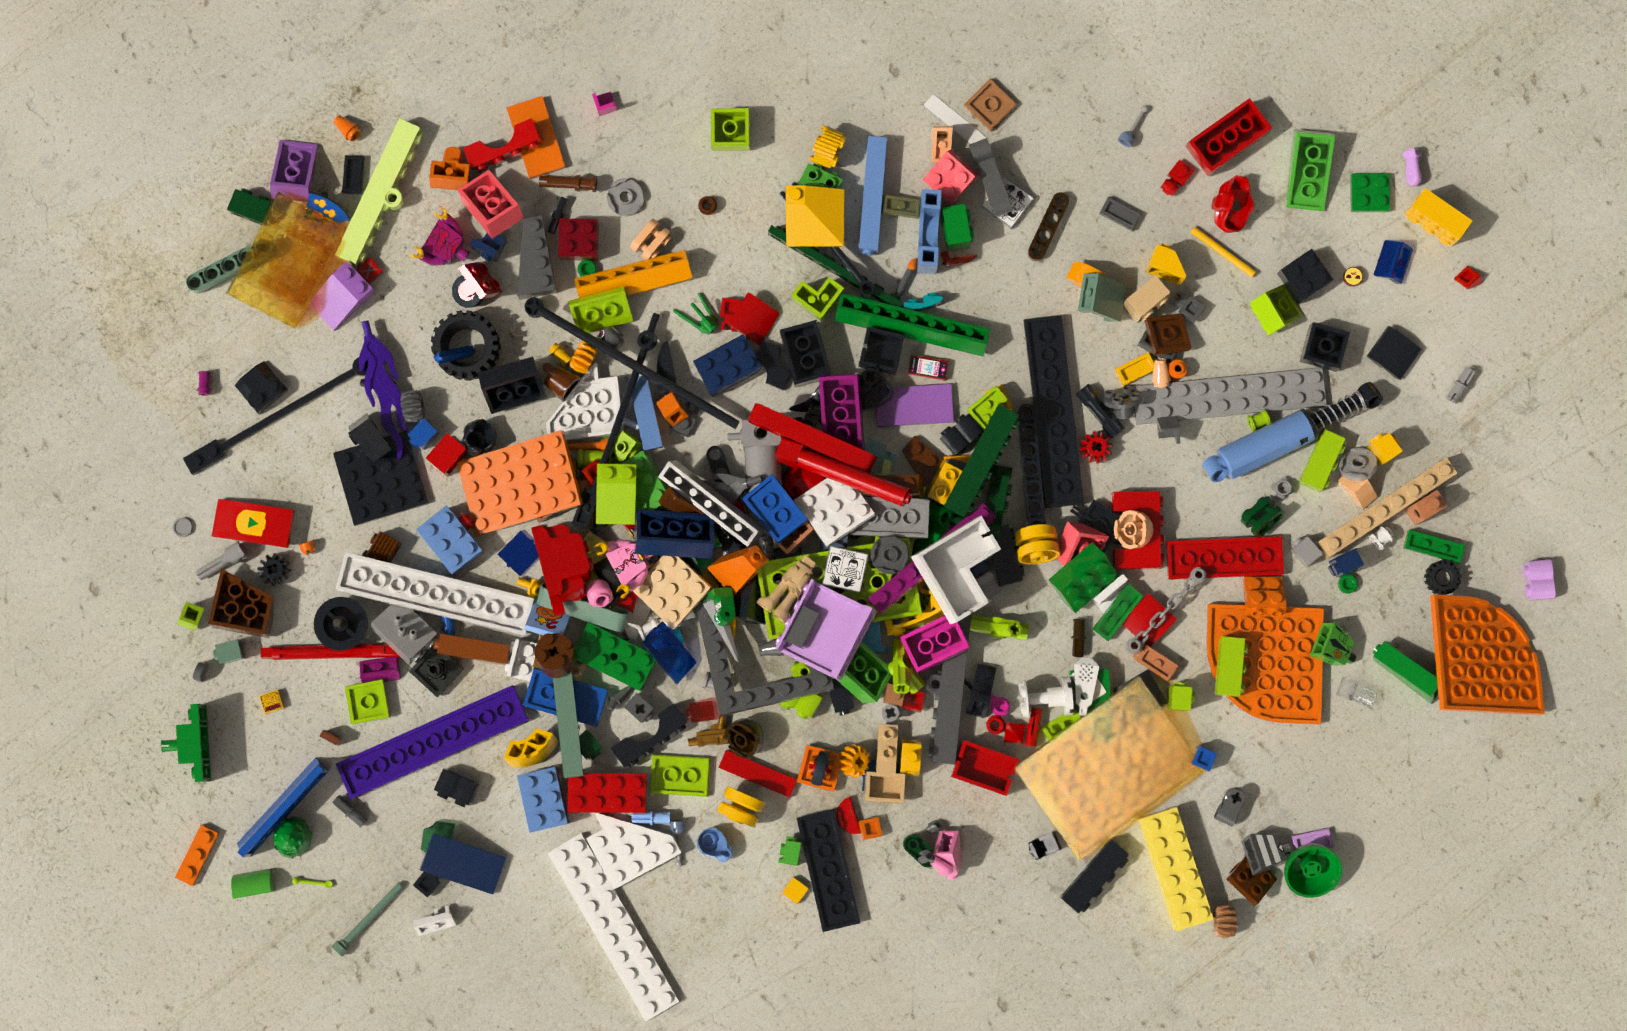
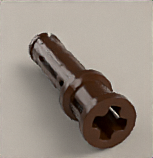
[539,175,597,192]

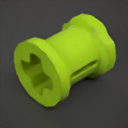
[1246,409,1271,432]

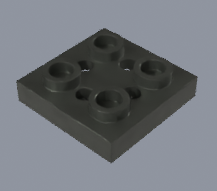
[409,647,464,698]

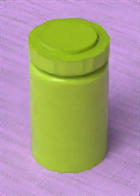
[577,449,612,468]

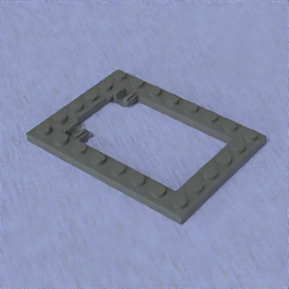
[696,546,834,717]

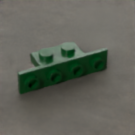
[982,465,1013,538]

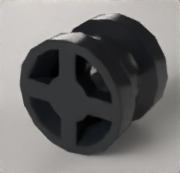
[524,297,545,318]

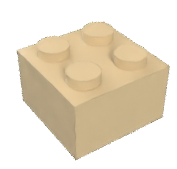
[1123,275,1170,323]

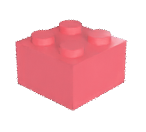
[923,149,980,205]

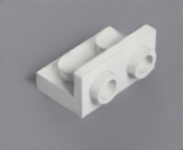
[505,638,537,681]

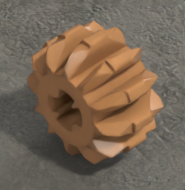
[1213,905,1237,938]

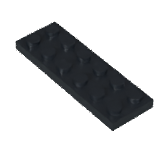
[797,809,860,932]

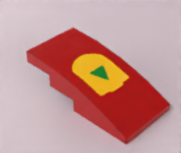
[212,499,295,548]

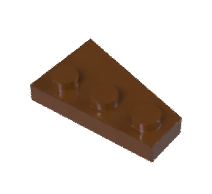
[902,436,943,502]

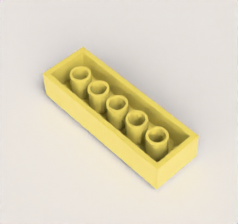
[1137,807,1214,931]

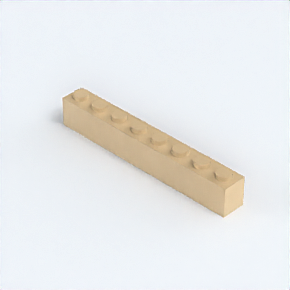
[1317,457,1457,559]

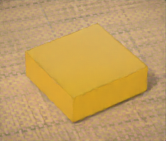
[782,877,809,904]

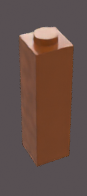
[434,634,510,665]

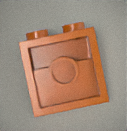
[1243,577,1286,617]

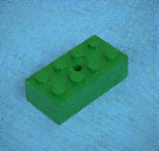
[574,622,658,692]

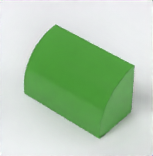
[231,869,275,899]

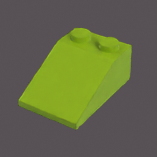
[596,464,636,525]

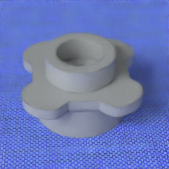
[1271,477,1294,500]

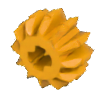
[570,341,597,374]
[837,744,871,778]

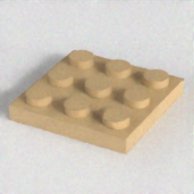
[633,556,712,630]

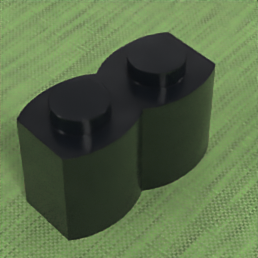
[940,414,984,456]
[434,769,480,808]

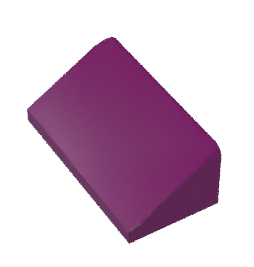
[360,657,401,683]

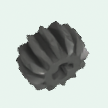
[400,390,425,423]

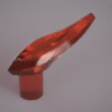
[940,251,977,267]

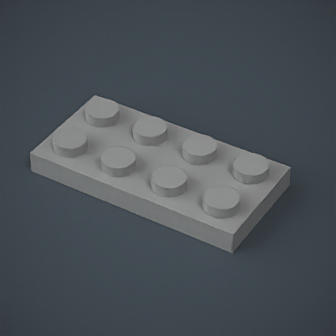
[850,497,930,538]

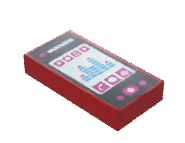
[908,355,948,381]

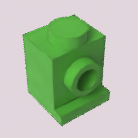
[778,836,801,866]

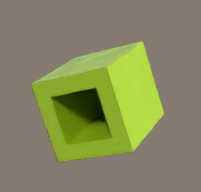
[176,602,204,631]

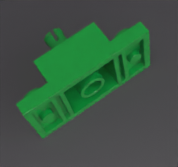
[161,704,211,782]

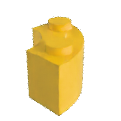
[504,728,559,767]

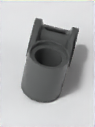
[1214,788,1245,827]

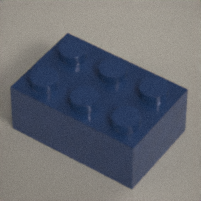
[693,334,762,397]

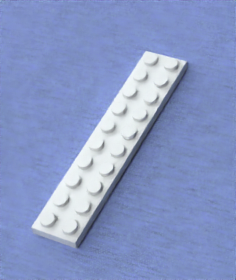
[335,552,534,637]
[548,833,679,1022]

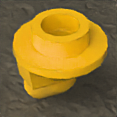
[516,577,543,598]

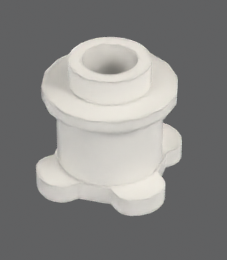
[1368,526,1394,550]

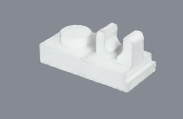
[413,906,456,936]

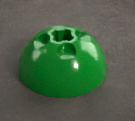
[1284,843,1342,898]

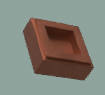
[320,730,343,746]

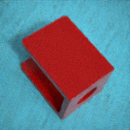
[426,433,468,477]

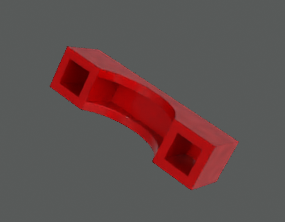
[463,118,544,172]

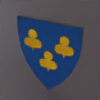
[304,191,350,224]

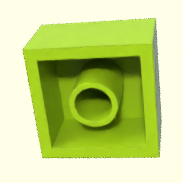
[711,108,750,151]

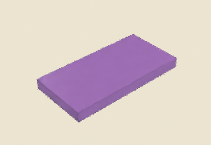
[876,384,954,427]

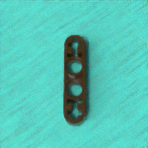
[1028,192,1069,262]

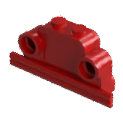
[531,524,594,617]

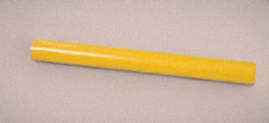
[1190,227,1256,278]

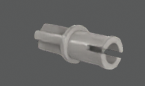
[1446,367,1475,404]

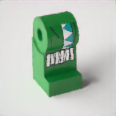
[708,587,735,626]

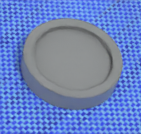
[173,518,193,537]

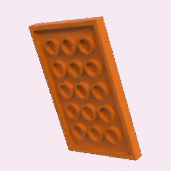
[457,430,583,536]

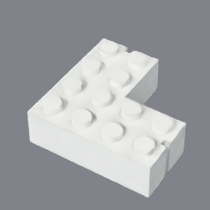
[911,516,1001,624]

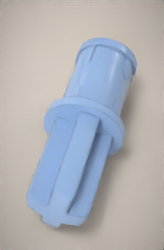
[632,810,670,826]

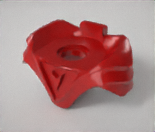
[1211,175,1255,233]

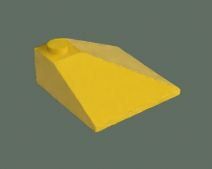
[786,185,844,247]

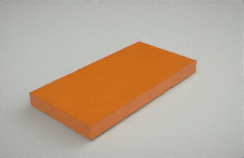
[506,96,566,179]

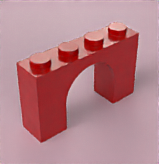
[1112,491,1164,570]

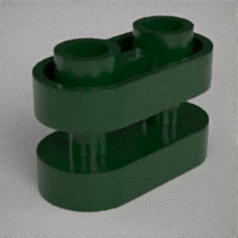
[1241,496,1285,538]
[903,834,934,868]

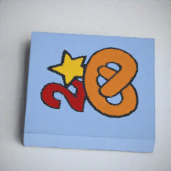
[524,600,571,635]

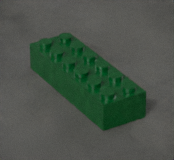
[943,403,1021,517]

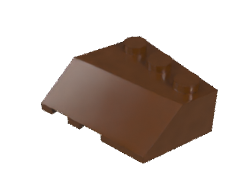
[208,568,274,638]

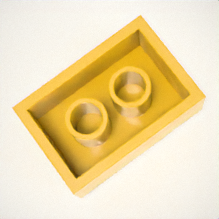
[1404,188,1472,246]

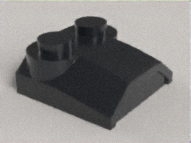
[234,361,288,415]

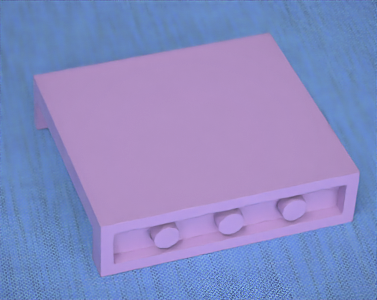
[776,579,876,682]

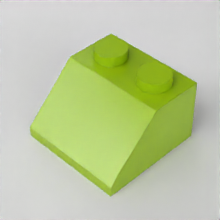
[1249,284,1304,336]

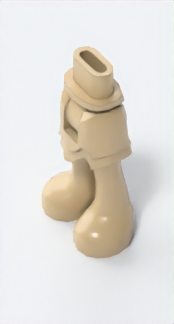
[757,555,817,623]

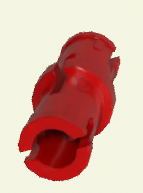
[1024,707,1043,747]

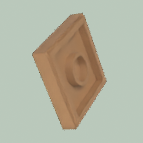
[964,78,1017,132]

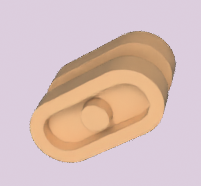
[630,218,672,260]

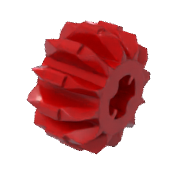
[1080,431,1113,464]

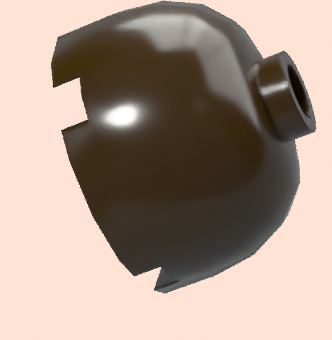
[724,718,764,758]

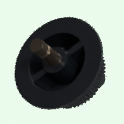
[314,597,368,651]

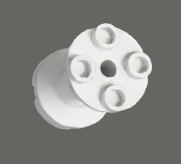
[1019,676,1073,719]

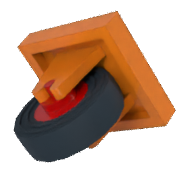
[797,745,842,792]

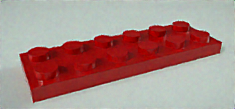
[1166,536,1284,580]

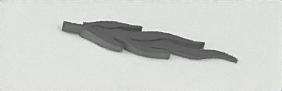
[666,473,763,513]

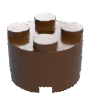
[535,633,577,678]

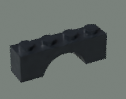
[611,703,688,768]

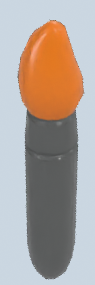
[895,258,917,298]

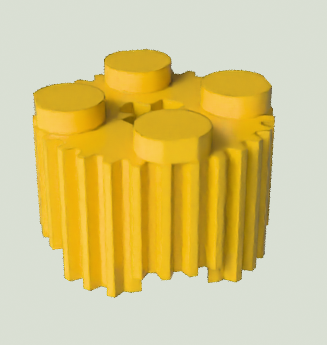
[809,125,847,168]

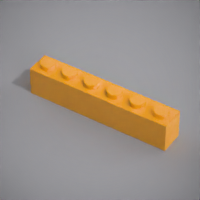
[574,249,692,298]

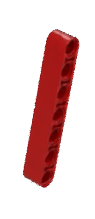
[747,403,877,473]

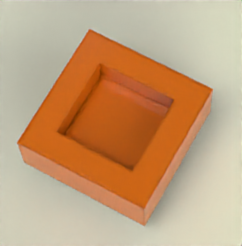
[859,817,883,841]

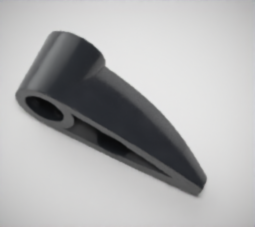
[656,341,677,398]

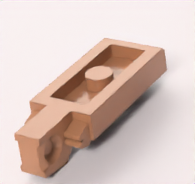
[1131,642,1179,682]

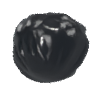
[462,419,497,456]

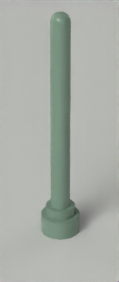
[332,882,404,957]

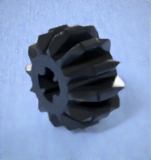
[257,553,291,586]

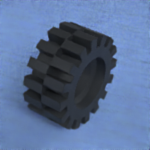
[1424,560,1462,595]

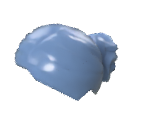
[697,827,733,862]

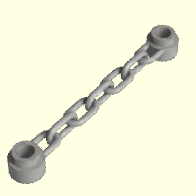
[1126,567,1206,654]

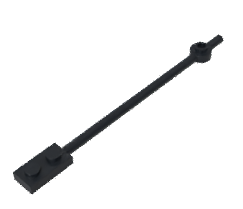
[572,313,660,530]
[182,357,368,475]

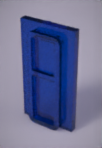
[642,622,697,684]

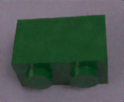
[227,188,274,227]

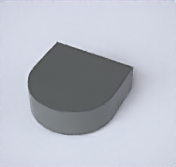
[193,662,209,682]

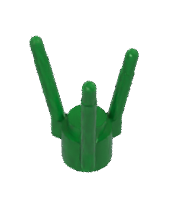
[673,293,719,335]

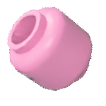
[586,579,613,607]

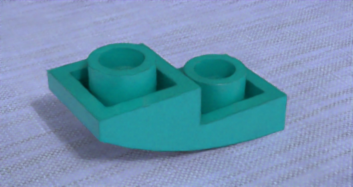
[903,293,943,312]

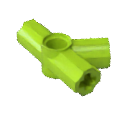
[970,615,1029,641]
[888,638,926,694]

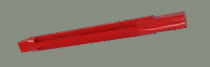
[261,644,400,660]

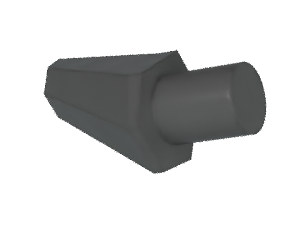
[607,686,633,711]

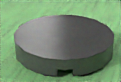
[870,536,909,574]

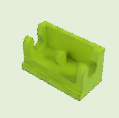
[1041,708,1086,746]

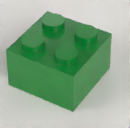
[941,204,974,252]

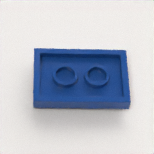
[742,474,808,544]

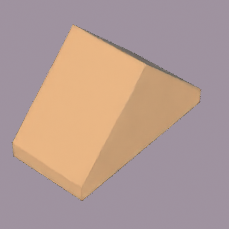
[1338,476,1378,509]

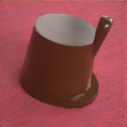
[542,362,581,402]

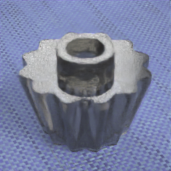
[805,405,822,430]

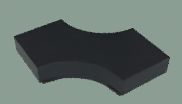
[756,340,791,391]

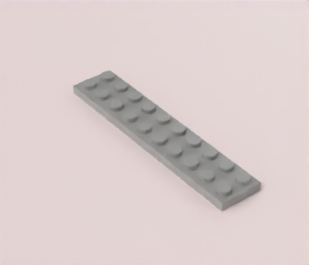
[1133,368,1327,425]

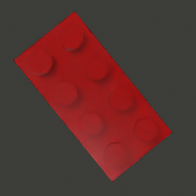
[1186,98,1272,176]
[567,773,647,813]

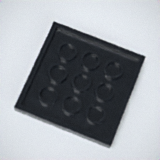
[333,431,428,526]

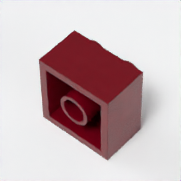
[558,218,599,261]

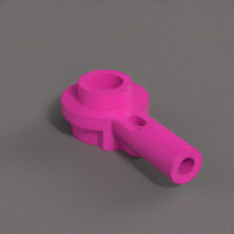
[990,693,1010,716]

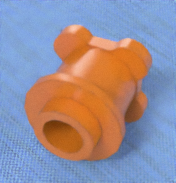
[1167,359,1187,382]

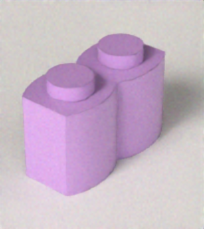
[1522,560,1555,601]

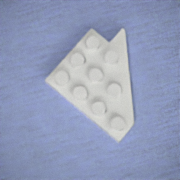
[546,363,624,441]
[586,813,682,889]

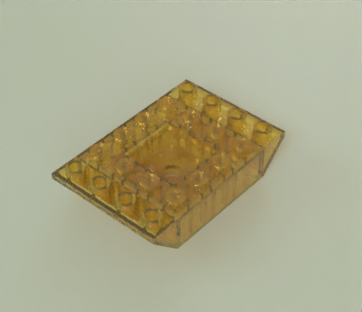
[225,192,347,329]

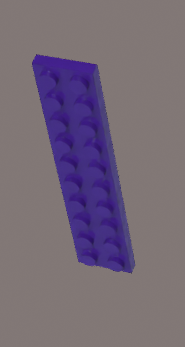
[336,685,529,799]

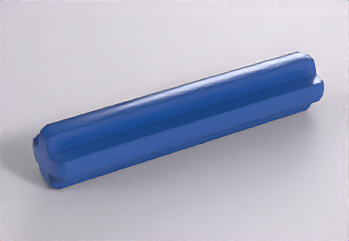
[434,345,476,364]

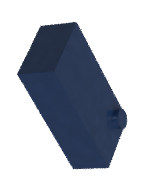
[634,509,715,559]

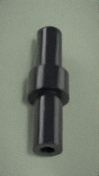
[547,197,568,234]

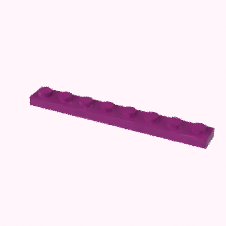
[868,503,996,614]

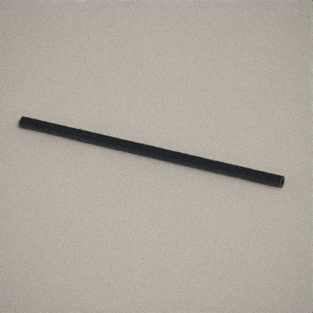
[537,306,740,429]

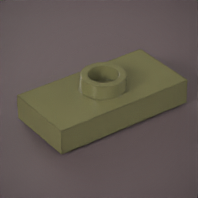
[881,194,921,219]

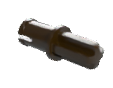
[1071,619,1086,658]

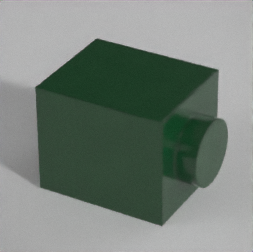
[579,730,603,760]

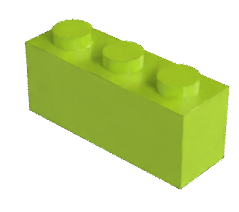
[1298,429,1346,492]
[1214,636,1248,697]

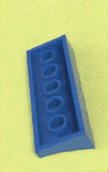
[237,757,330,857]

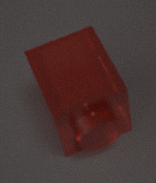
[686,701,715,723]

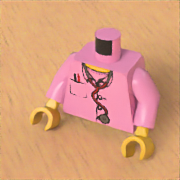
[594,539,653,598]

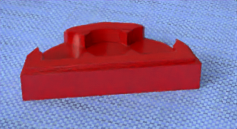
[836,796,861,834]

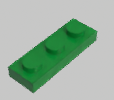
[1403,530,1465,564]
[1092,584,1143,641]

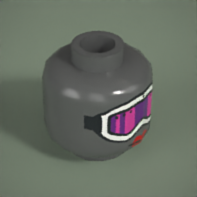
[596,326,624,354]

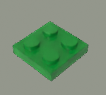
[1350,173,1390,212]

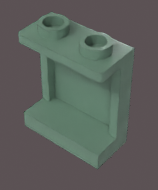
[1078,273,1127,322]

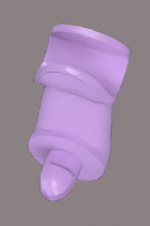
[1403,148,1423,187]

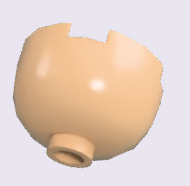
[1114,510,1154,549]

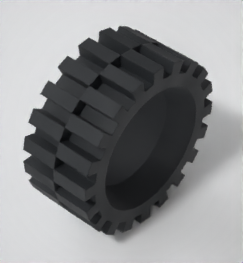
[431,310,501,381]

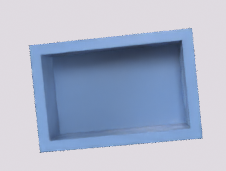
[416,505,484,576]
[517,767,570,833]

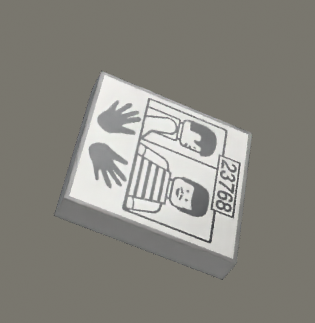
[981,176,1034,229]
[822,546,868,592]

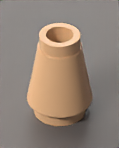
[1152,358,1171,388]

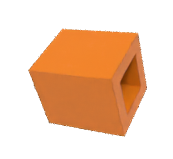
[656,392,688,427]

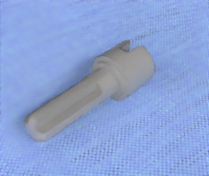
[196,541,249,580]

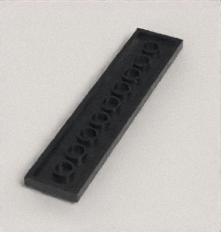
[1023,315,1084,509]

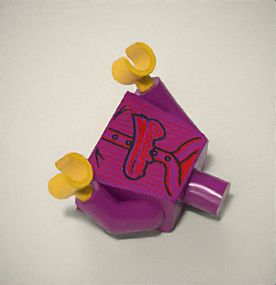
[410,206,470,266]

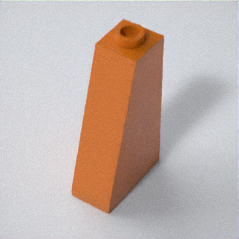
[707,545,769,596]

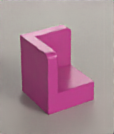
[592,91,617,117]

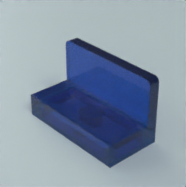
[1373,240,1413,284]

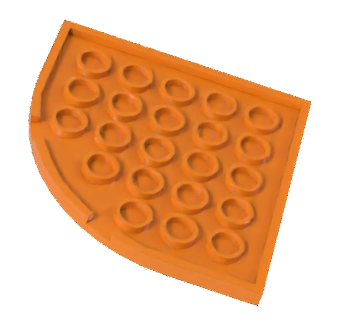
[1430,594,1545,715]
[1206,604,1324,725]

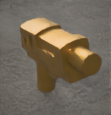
[688,714,728,747]

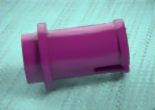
[196,371,212,396]

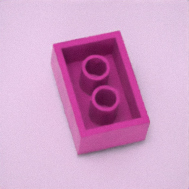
[900,616,971,673]

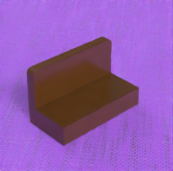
[658,486,704,514]

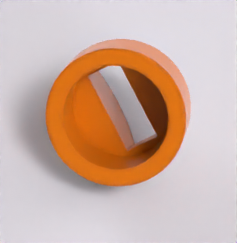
[299,540,316,555]

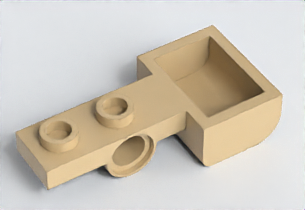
[864,724,905,804]

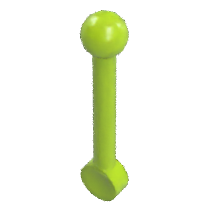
[292,877,333,888]

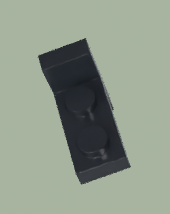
[966,664,997,718]

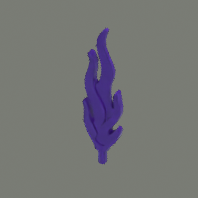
[359,320,407,459]

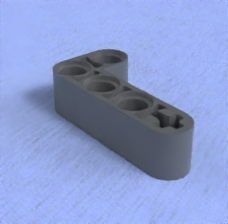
[969,138,1013,217]

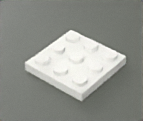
[794,478,875,548]

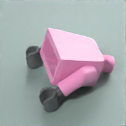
[918,820,962,880]

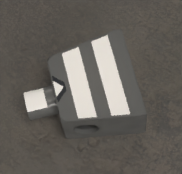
[1241,834,1291,875]

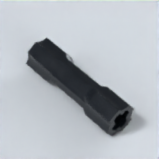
[1075,384,1124,439]

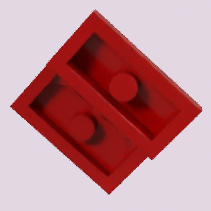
[728,292,780,346]
[1122,593,1177,647]

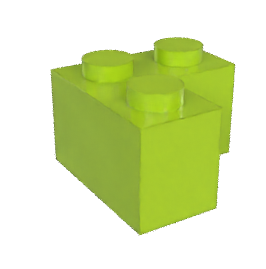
[791,277,844,322]

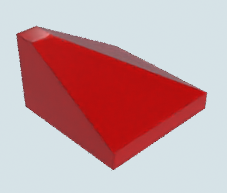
[1454,266,1483,290]
[1004,722,1025,744]

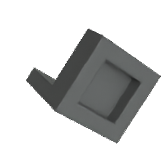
[1157,416,1180,444]

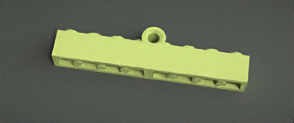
[335,118,423,267]

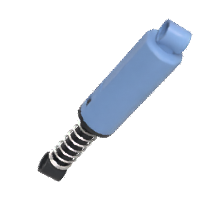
[1202,382,1383,482]

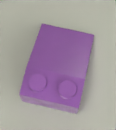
[270,140,318,202]
[308,261,376,331]

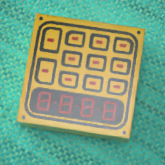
[259,690,284,714]

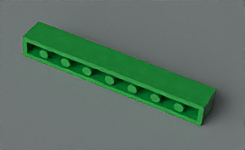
[835,293,990,357]

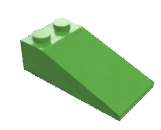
[1286,129,1335,211]

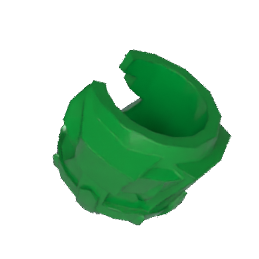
[273,816,313,859]

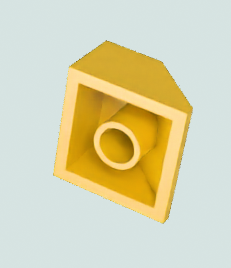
[1145,243,1186,286]

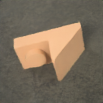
[931,126,953,162]

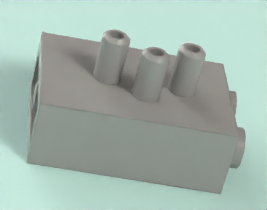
[371,604,437,665]

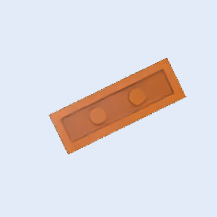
[175,825,220,886]

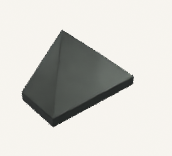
[593,557,625,598]

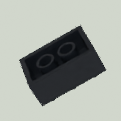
[779,320,831,388]
[478,356,546,414]

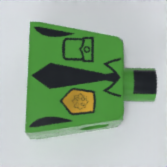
[1310,623,1356,666]

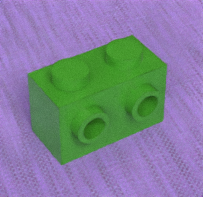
[798,163,843,189]

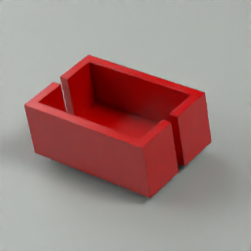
[950,740,1019,796]

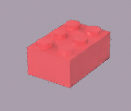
[457,170,524,238]

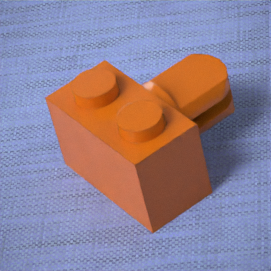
[429,146,470,190]

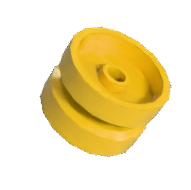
[1015,524,1060,565]
[717,786,766,828]

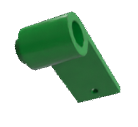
[912,501,952,556]

